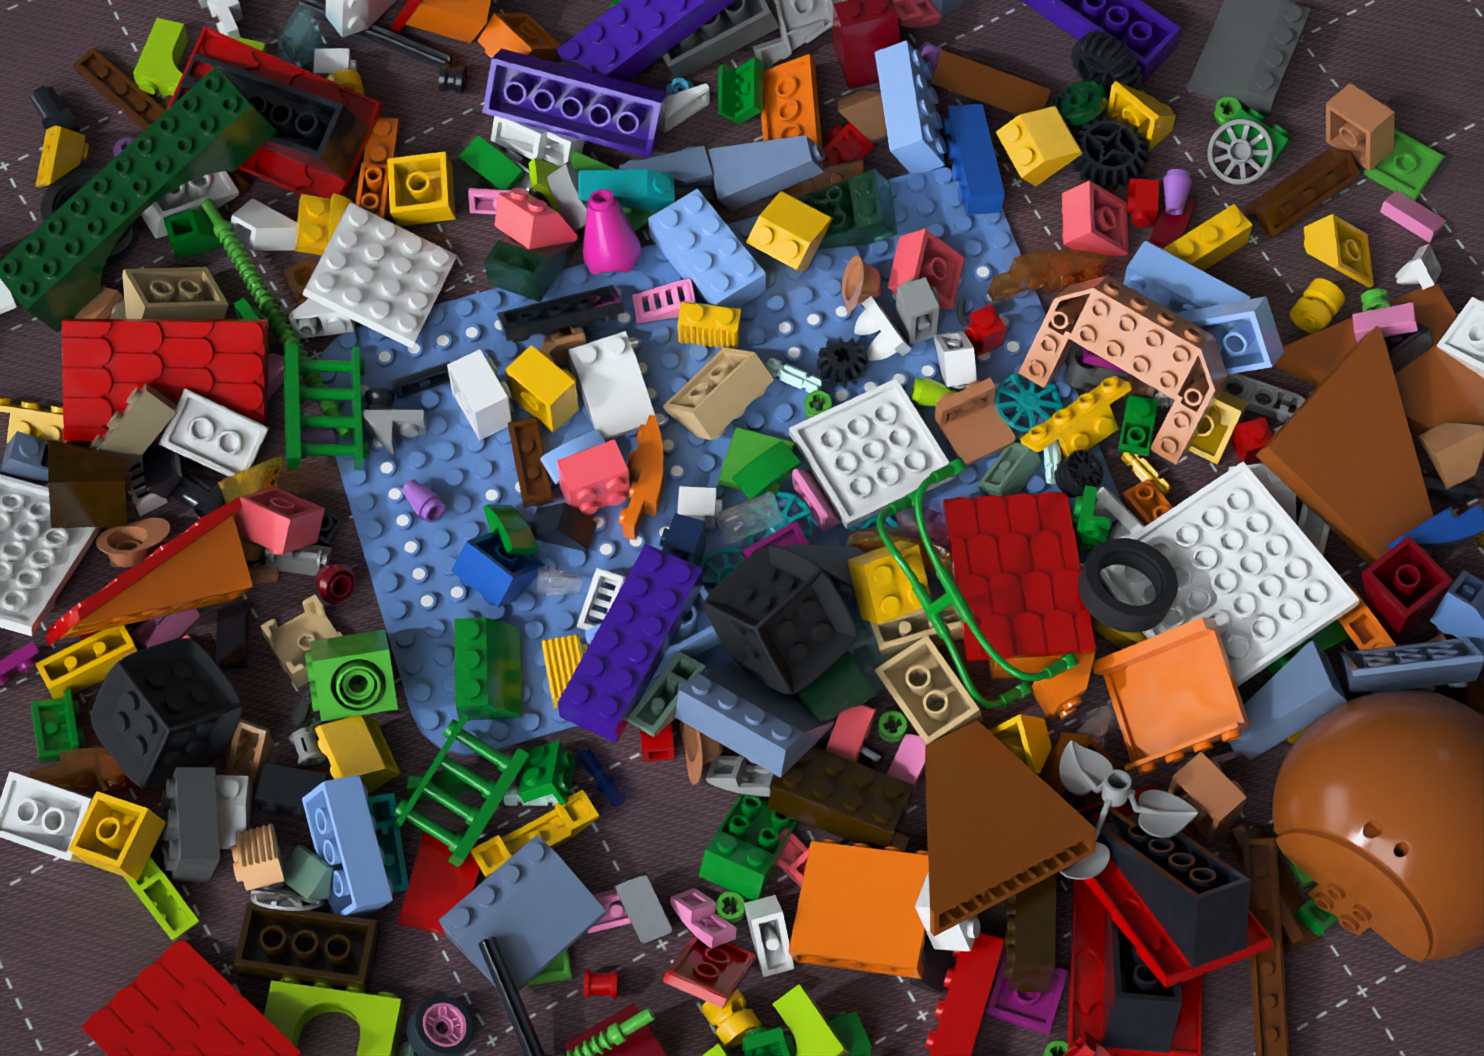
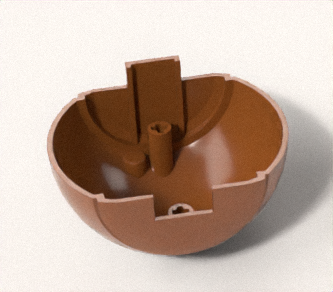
[1273,690,1484,962]

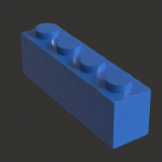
[942,104,1005,215]

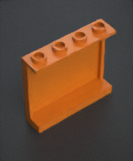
[1092,617,1251,775]
[788,839,928,979]

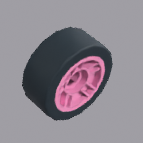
[407,995,474,1056]

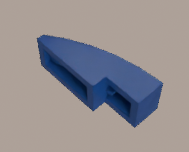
[1388,504,1484,551]

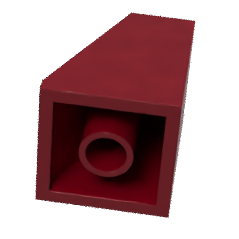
[832,0,900,90]
[1362,535,1453,645]
[564,1002,667,1056]

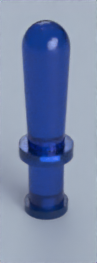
[577,747,626,808]

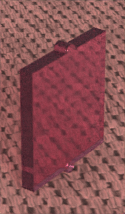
[895,506,950,546]

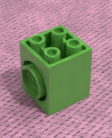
[305,629,398,722]

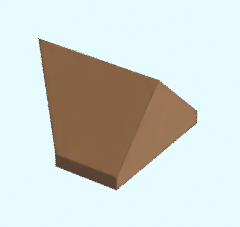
[838,90,888,144]
[539,326,586,366]
[1418,422,1484,490]
[223,719,275,787]

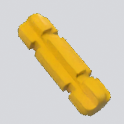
[1121,452,1171,496]

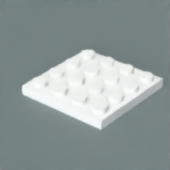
[302,203,457,348]
[789,378,955,529]

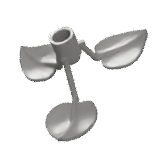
[1059,740,1198,880]

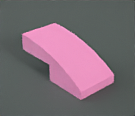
[670,888,737,949]

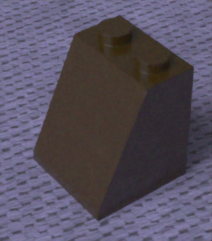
[48,440,133,528]

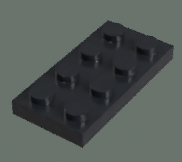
[497,285,625,342]

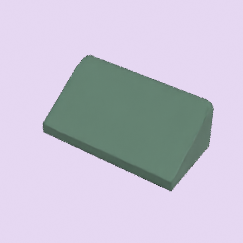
[977,442,1041,496]
[283,844,333,900]

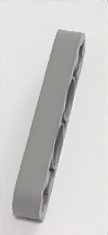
[1223,373,1305,423]

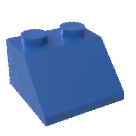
[451,532,546,607]

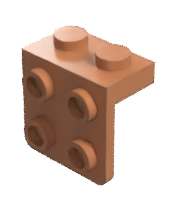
[934,378,1015,466]

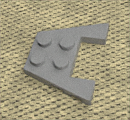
[753,0,833,71]

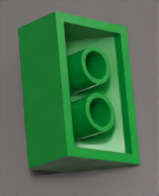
[454,617,522,721]

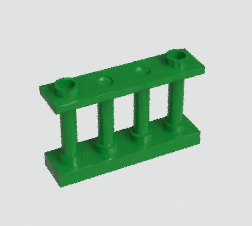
[283,345,368,470]
[393,714,529,868]

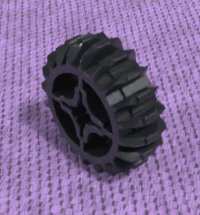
[1070,30,1143,98]
[1071,115,1149,191]

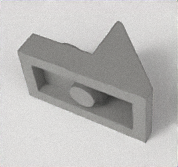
[362,410,427,455]

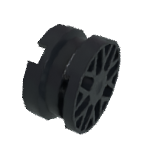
[1054,450,1104,498]

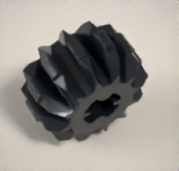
[817,335,868,389]

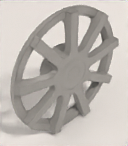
[1207,119,1274,185]
[250,884,325,911]

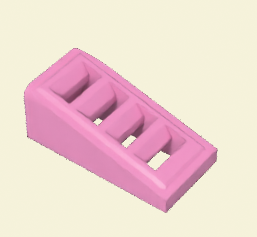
[632,279,696,324]

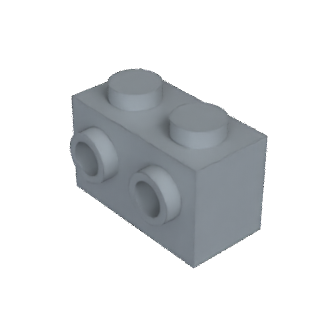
[895,277,940,345]

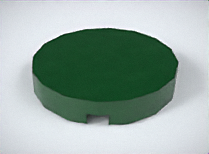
[1052,80,1109,127]

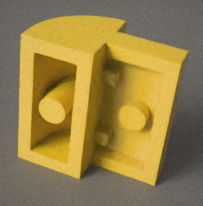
[295,193,354,256]

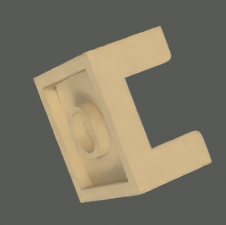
[261,594,343,689]

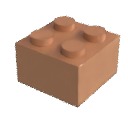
[1326,83,1395,171]
[1168,752,1247,843]

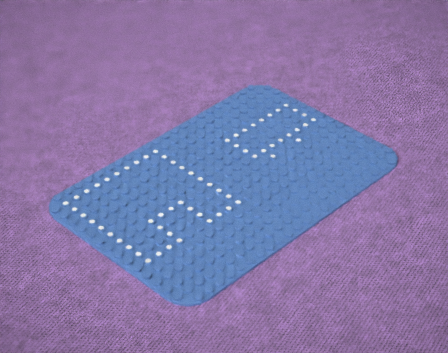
[320,167,1122,756]

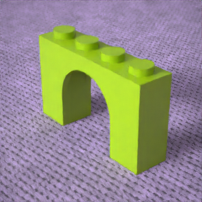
[133,18,268,96]
[264,978,405,1056]
[702,984,851,1056]

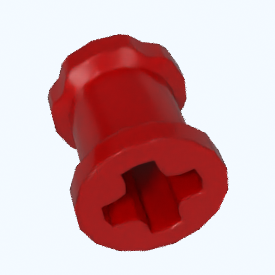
[584,969,619,1000]

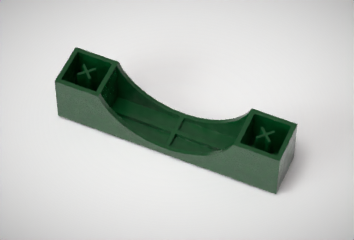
[0,66,278,332]

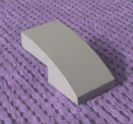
[547,161,588,231]
[706,756,777,797]

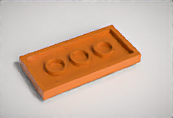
[761,54,822,147]

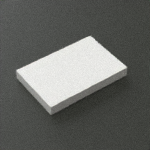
[158,388,269,483]

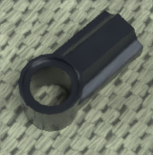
[30,85,80,132]
[170,471,234,518]

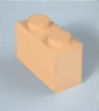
[231,823,285,891]

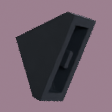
[531,502,597,552]

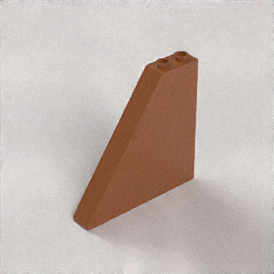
[1275,282,1484,462]
[1256,326,1434,566]
[925,720,1096,937]

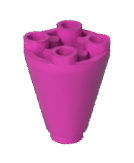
[582,189,642,274]

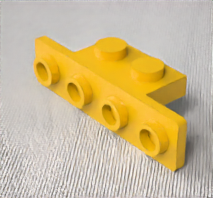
[1020,376,1132,458]
[0,397,70,444]

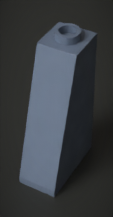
[708,135,825,211]
[1229,640,1347,760]

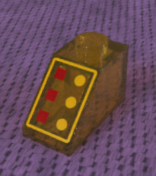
[218,456,283,516]

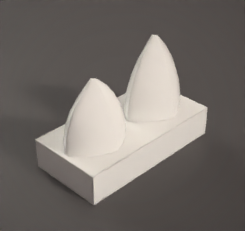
[1395,244,1442,290]
[854,296,912,361]
[1093,487,1145,540]

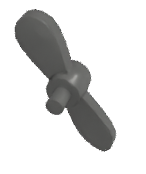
[292,681,315,725]

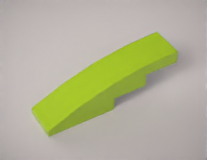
[123,857,199,941]

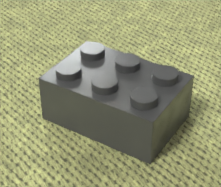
[161,767,220,882]

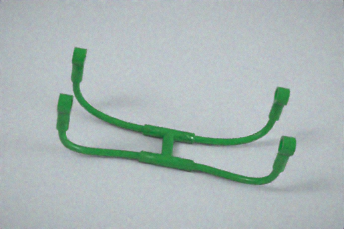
[877,457,1080,708]

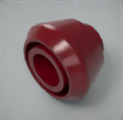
[315,563,356,604]

